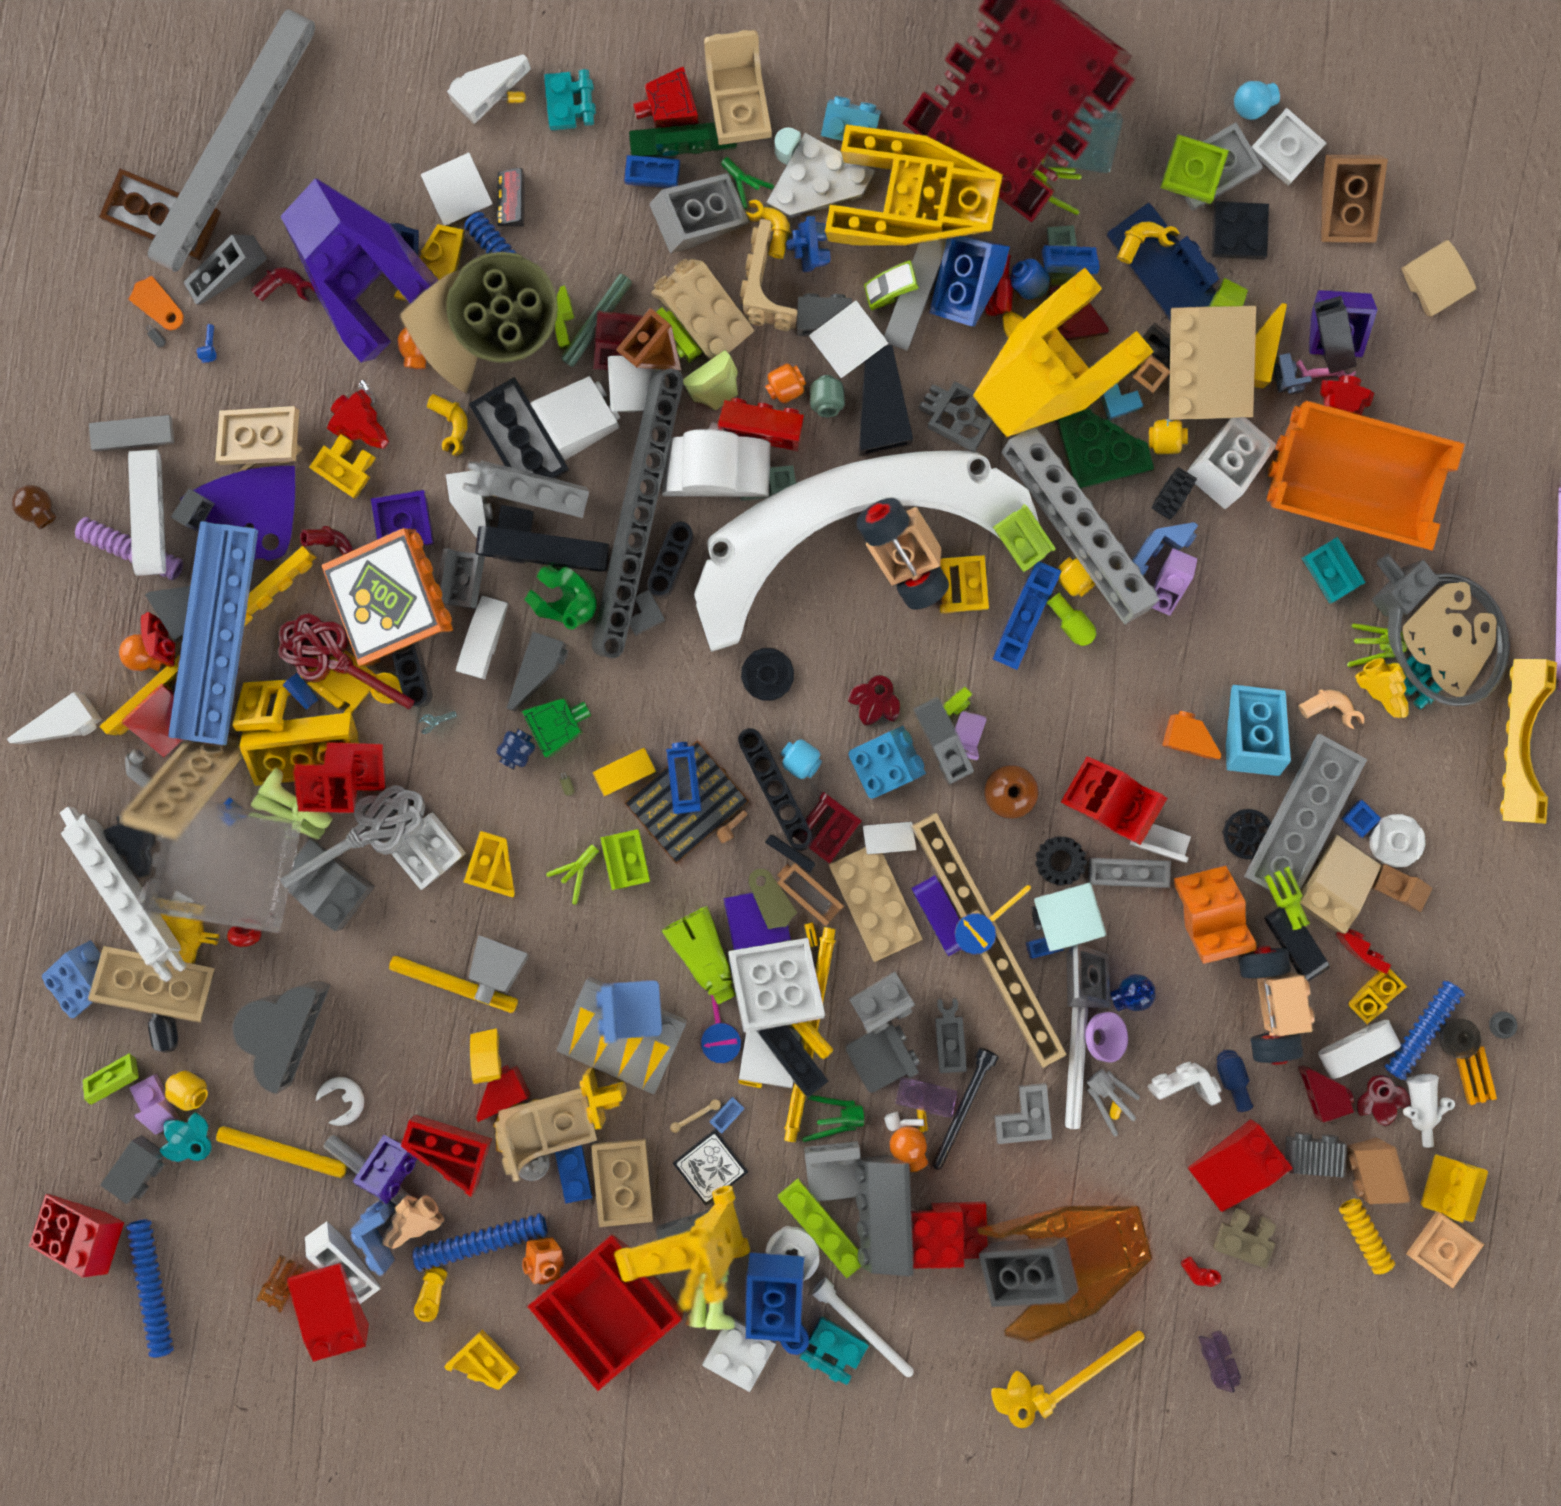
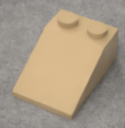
[1300,835,1382,934]

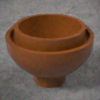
[984,765,1038,819]

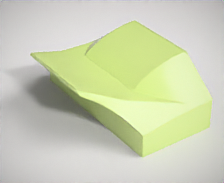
[683,350,738,410]

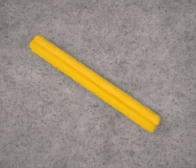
[389,956,518,1013]
[216,1126,348,1178]

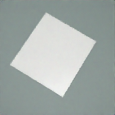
[809,301,888,378]

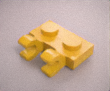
[309,434,376,499]

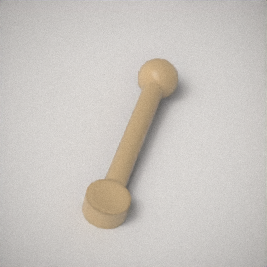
[670,1099,721,1133]

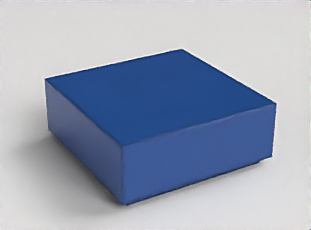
[1341,800,1381,838]

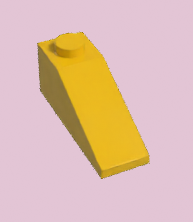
[1254,303,1287,389]

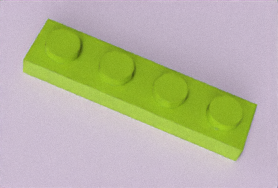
[777,1178,861,1278]

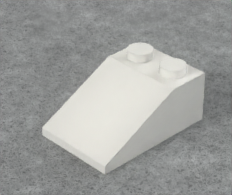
[1187,417,1276,509]

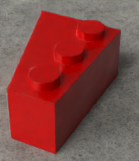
[401,1114,493,1197]

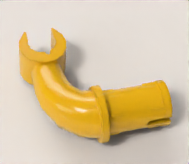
[746,200,792,259]
[1117,221,1180,264]
[427,394,468,457]

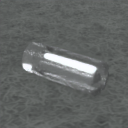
[357,380,377,404]

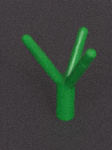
[721,157,774,209]

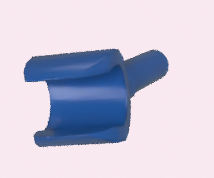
[197,324,217,363]

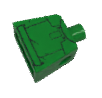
[522,698,592,758]

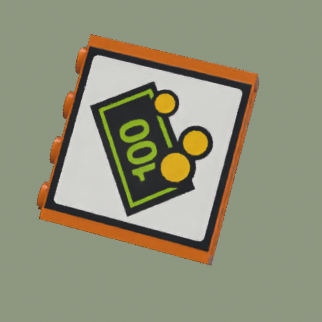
[321,528,453,666]

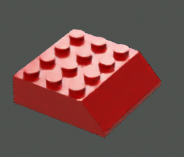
[527,1234,684,1392]

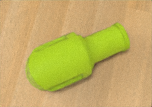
[1047,592,1096,646]
[1264,866,1310,930]

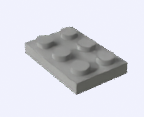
[1165,122,1263,211]

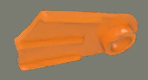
[129,276,184,330]

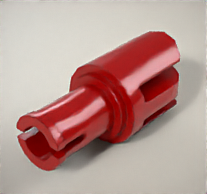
[985,254,1013,316]

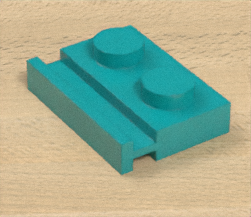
[1302,537,1366,604]

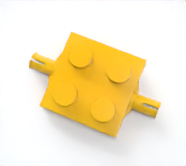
[138,902,219,963]

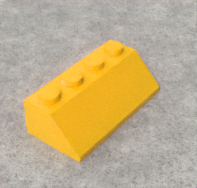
[239,712,359,786]

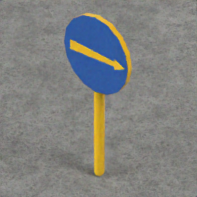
[955,885,1031,954]

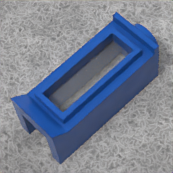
[666,742,702,814]

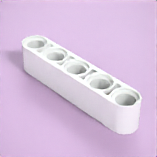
[128,449,166,576]

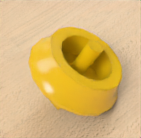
[370,673,402,704]

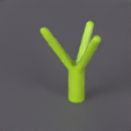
[546,844,599,905]

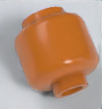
[765,363,806,404]

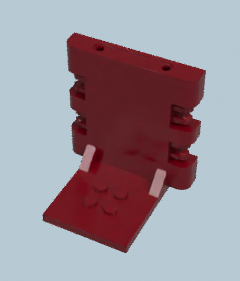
[902,0,1136,223]

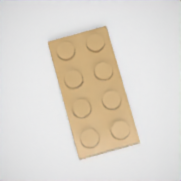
[828,847,923,962]
[88,946,215,1023]

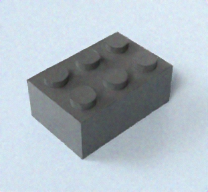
[978,1236,1079,1307]

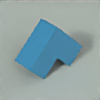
[1100,384,1143,420]

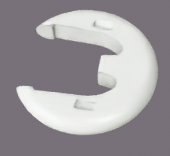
[316,1077,364,1126]

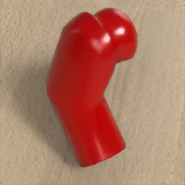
[1180,1257,1222,1287]

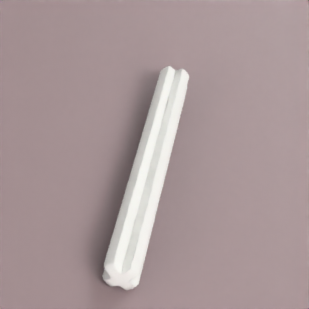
[1065,1007,1088,1129]

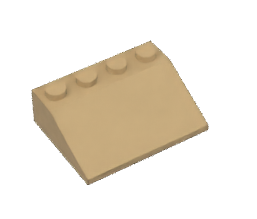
[1169,306,1256,420]

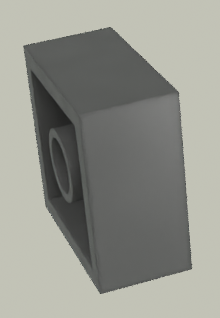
[171,488,215,532]

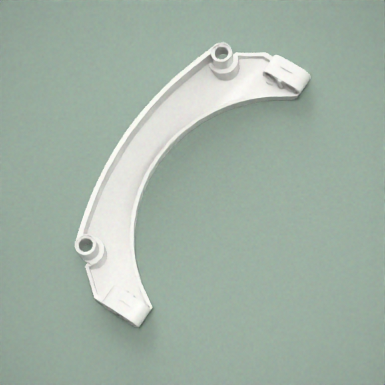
[694,451,1039,652]

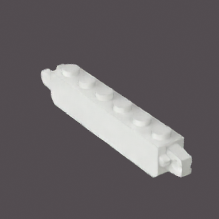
[60,806,186,982]

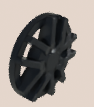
[1222,809,1271,859]

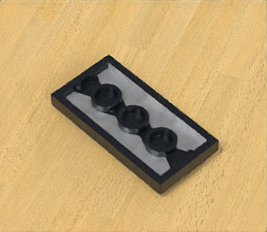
[468,377,570,479]

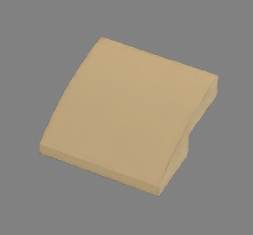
[1401,240,1477,316]

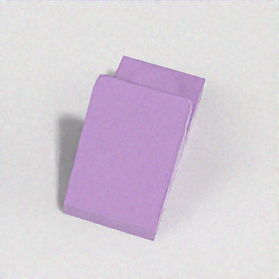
[129,1074,181,1135]

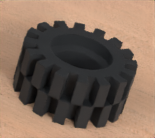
[1151,467,1197,520]
[1035,836,1087,885]

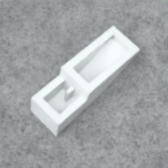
[456,596,508,679]

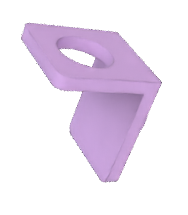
[955,710,986,760]

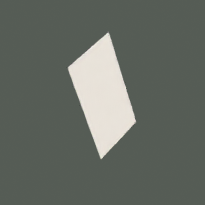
[863,822,916,854]

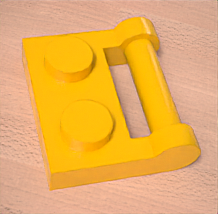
[939,555,989,614]
[232,680,291,732]

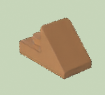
[1371,864,1433,912]

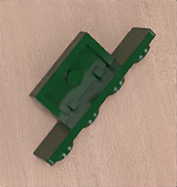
[629,122,737,157]

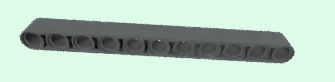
[592,368,683,658]

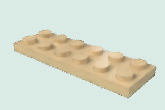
[121,735,243,839]

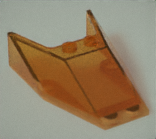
[978,1205,1153,1343]

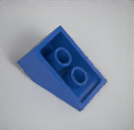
[929,235,1010,327]
[745,1253,804,1343]

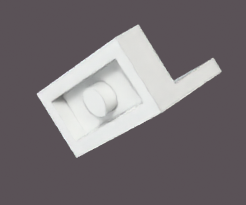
[1129,824,1191,863]

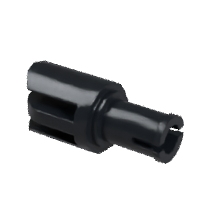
[147,1013,179,1053]

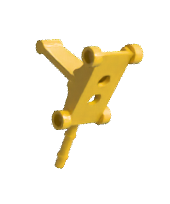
[615,1186,751,1310]

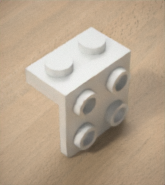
[1147,1062,1221,1106]

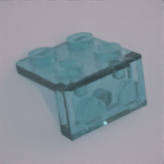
[1059,106,1123,173]

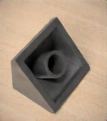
[1066,944,1110,1008]

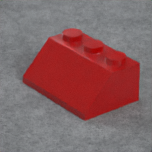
[718,398,804,452]

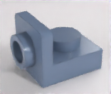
[1273,353,1312,395]

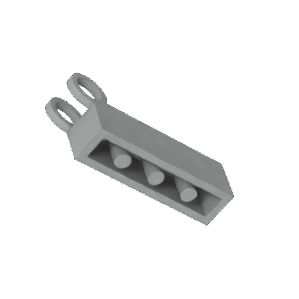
[462,460,589,518]

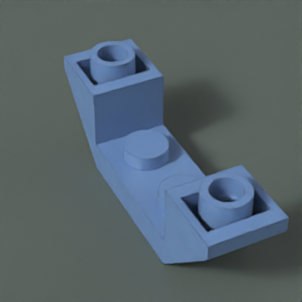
[1125,522,1198,592]

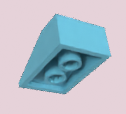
[1225,685,1291,776]

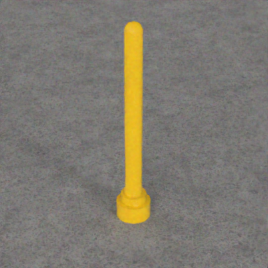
[1032,1331,1145,1419]

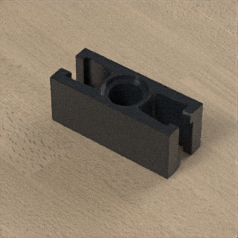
[1314,296,1357,374]

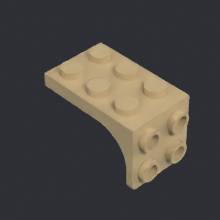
[704,30,772,145]
[740,219,798,331]
[651,259,755,361]
[495,1089,597,1182]

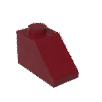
[1298,1065,1354,1123]

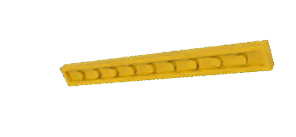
[99,546,317,735]

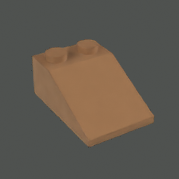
[1321,155,1388,242]

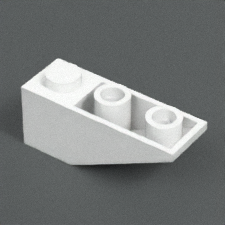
[446,470,493,538]

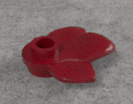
[848,675,900,726]
[1357,1075,1410,1127]

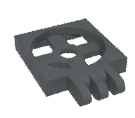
[918,381,994,453]

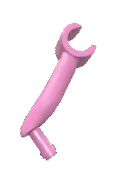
[1296,360,1356,378]

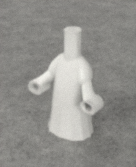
[1403,1074,1455,1148]

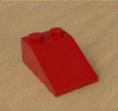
[1187,1119,1293,1212]
[287,1263,369,1362]

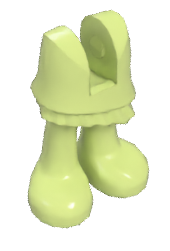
[251,767,332,839]
[685,1249,735,1330]

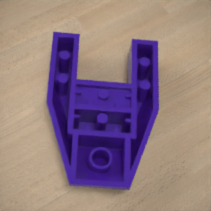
[281,179,439,363]

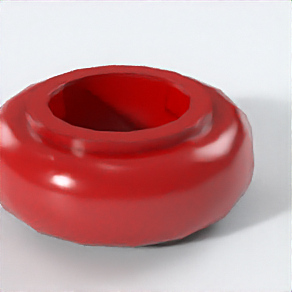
[227,922,262,947]

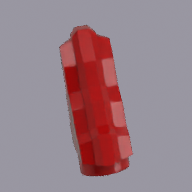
[1320,375,1375,416]
[326,389,390,449]

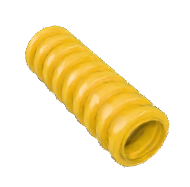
[1339,1199,1395,1275]

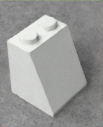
[531,376,620,460]

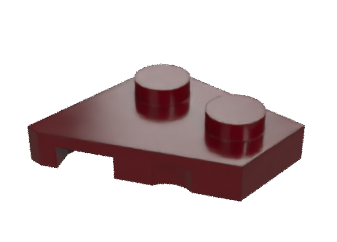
[1048,286,1109,341]

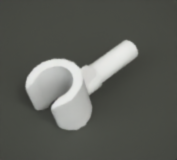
[884,1112,924,1131]

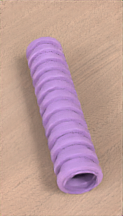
[75,517,183,581]

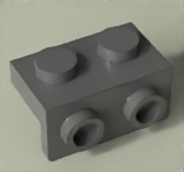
[437,548,485,609]

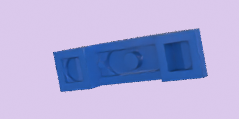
[992,561,1061,670]

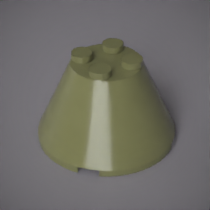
[447,252,558,363]

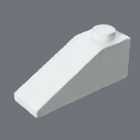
[447,54,531,124]
[7,692,103,744]
[305,1221,380,1304]

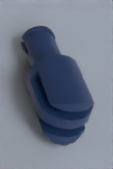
[1216,1049,1254,1112]

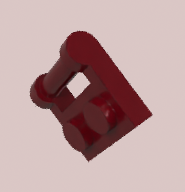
[793,792,862,864]

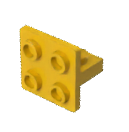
[580,1067,627,1130]
[1420,1154,1488,1223]

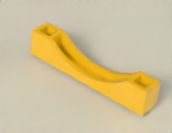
[1500,659,1557,824]

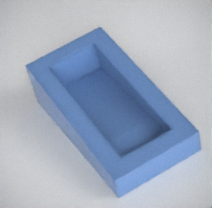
[709,1097,745,1134]

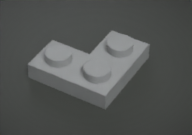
[994,1083,1052,1144]

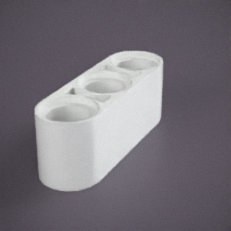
[1318,1020,1401,1079]

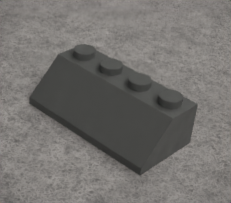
[855,1155,913,1276]

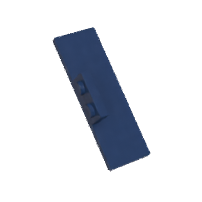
[1107,203,1219,321]

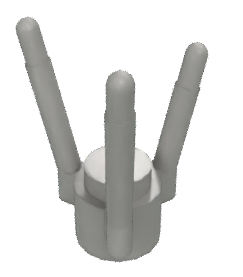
[1087,1069,1140,1136]

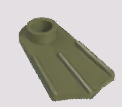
[748,869,797,929]

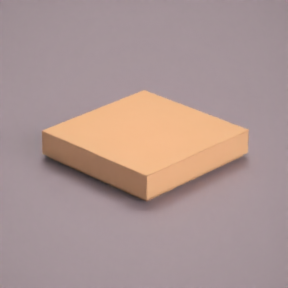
[1406,1211,1484,1288]

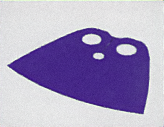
[180,466,295,561]

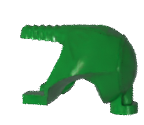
[524,565,597,630]

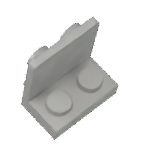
[849,971,915,1034]
[804,1141,860,1201]

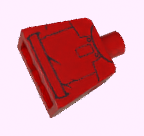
[633,66,699,128]

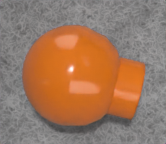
[397,327,426,369]
[119,634,162,672]
[889,1126,928,1172]

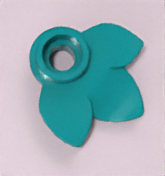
[160,1112,212,1162]

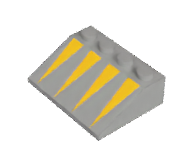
[556,977,687,1095]

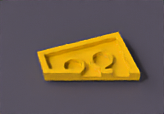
[394,224,465,302]

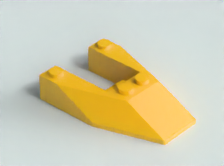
[825,124,1002,245]
[973,268,1154,437]

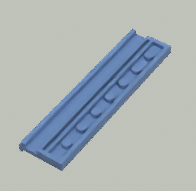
[168,521,258,745]

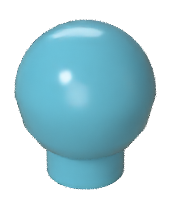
[1234,81,1280,120]

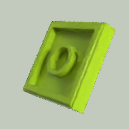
[1160,134,1229,204]

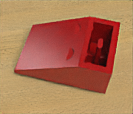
[29,1194,125,1278]

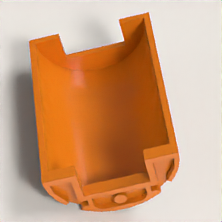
[1267,401,1465,551]

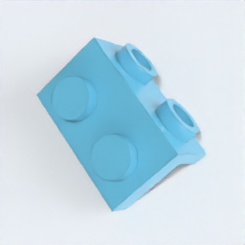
[821,96,881,141]

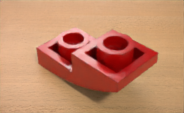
[141,612,176,667]
[1336,929,1391,974]

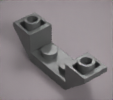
[913,696,974,786]

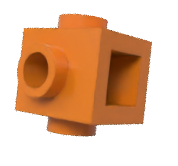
[522,1237,564,1284]

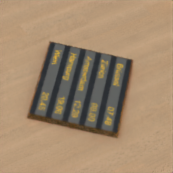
[624,740,749,864]

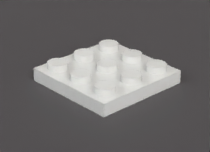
[728,938,825,1032]

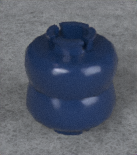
[496,728,536,770]

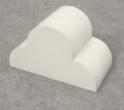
[662,430,771,497]

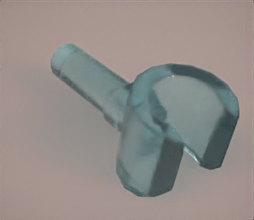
[418,711,457,734]

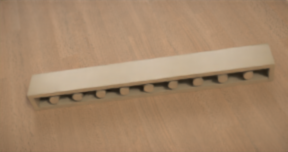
[911,813,1067,1068]

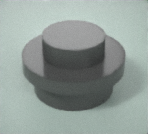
[1489,1011,1517,1039]

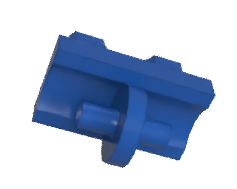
[786,216,831,272]

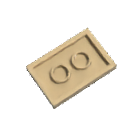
[215,406,299,465]
[591,1138,654,1227]

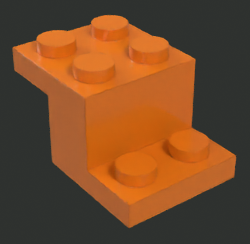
[1174,866,1256,964]

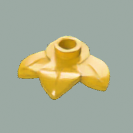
[991,1371,1045,1428]

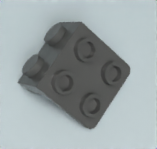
[846,1021,920,1093]

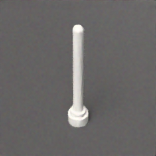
[811,1277,914,1377]

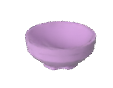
[1085,1012,1128,1062]

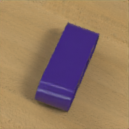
[911,875,962,957]

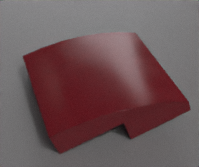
[593,311,643,370]

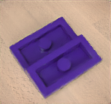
[723,893,791,950]

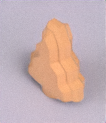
[382,1195,444,1249]

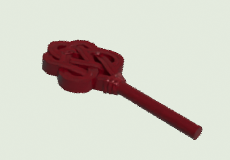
[278,613,414,709]

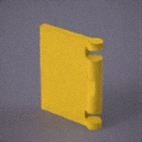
[300,643,376,714]

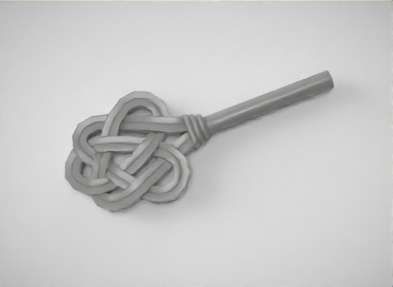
[280,785,425,888]

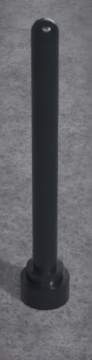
[933,1047,999,1170]

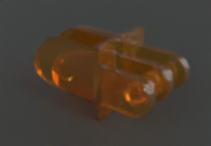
[256,1255,304,1313]

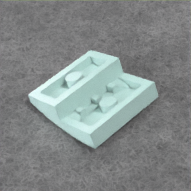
[1034,882,1107,951]

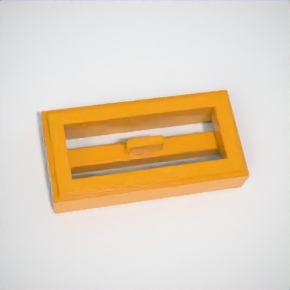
[1454,1045,1497,1105]

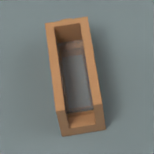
[777,863,844,926]

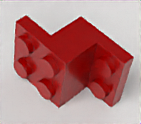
[294,743,386,813]
[1061,756,1168,846]
[911,1201,987,1269]

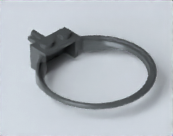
[1371,553,1510,706]

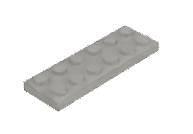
[1244,734,1367,897]

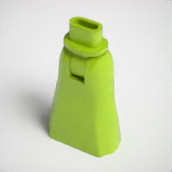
[661,906,736,1004]

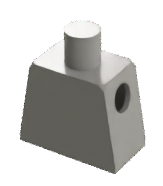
[469,935,529,1004]

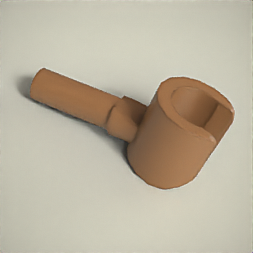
[717,810,748,843]

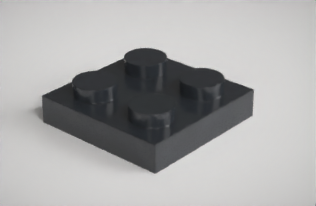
[1211,201,1269,260]

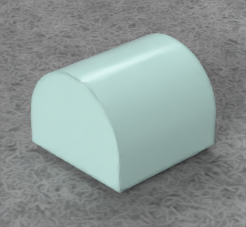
[775,127,801,165]

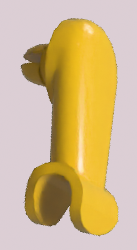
[414,1266,447,1322]

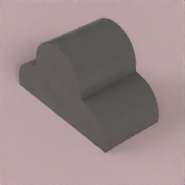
[233,981,331,1094]

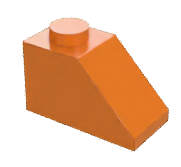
[1162,711,1221,760]

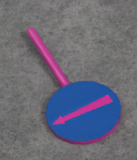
[701,995,741,1063]

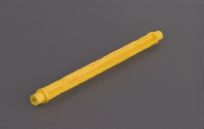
[784,927,836,1142]

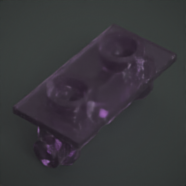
[1199,1331,1241,1393]

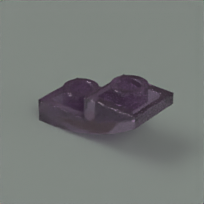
[895,1077,957,1118]

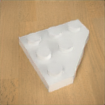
[767,133,875,218]

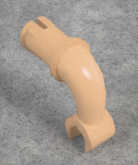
[1298,689,1364,729]

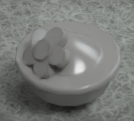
[519,1155,550,1181]

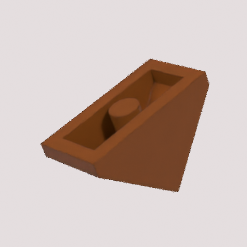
[616,308,681,371]

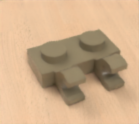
[1213,1207,1276,1268]

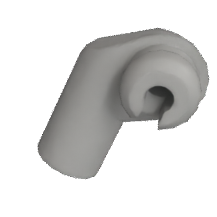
[125,749,152,788]

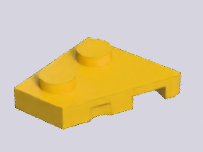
[463,830,515,898]
[444,1329,520,1390]

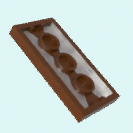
[99,168,221,261]

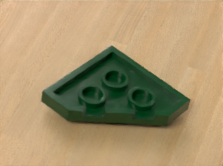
[1056,408,1154,489]

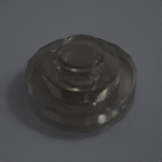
[1439,1018,1482,1059]

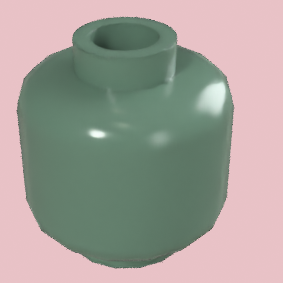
[809,375,845,417]

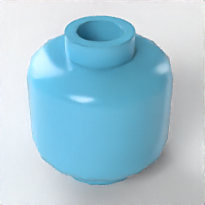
[781,739,822,779]

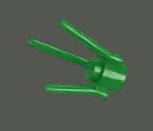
[802,1095,864,1142]

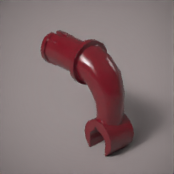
[251,267,316,302]
[300,526,354,555]

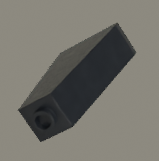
[858,345,913,456]

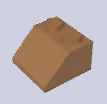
[1346,1137,1411,1204]

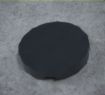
[741,648,794,701]

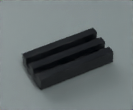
[765,834,815,872]

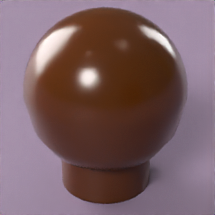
[12,485,57,530]

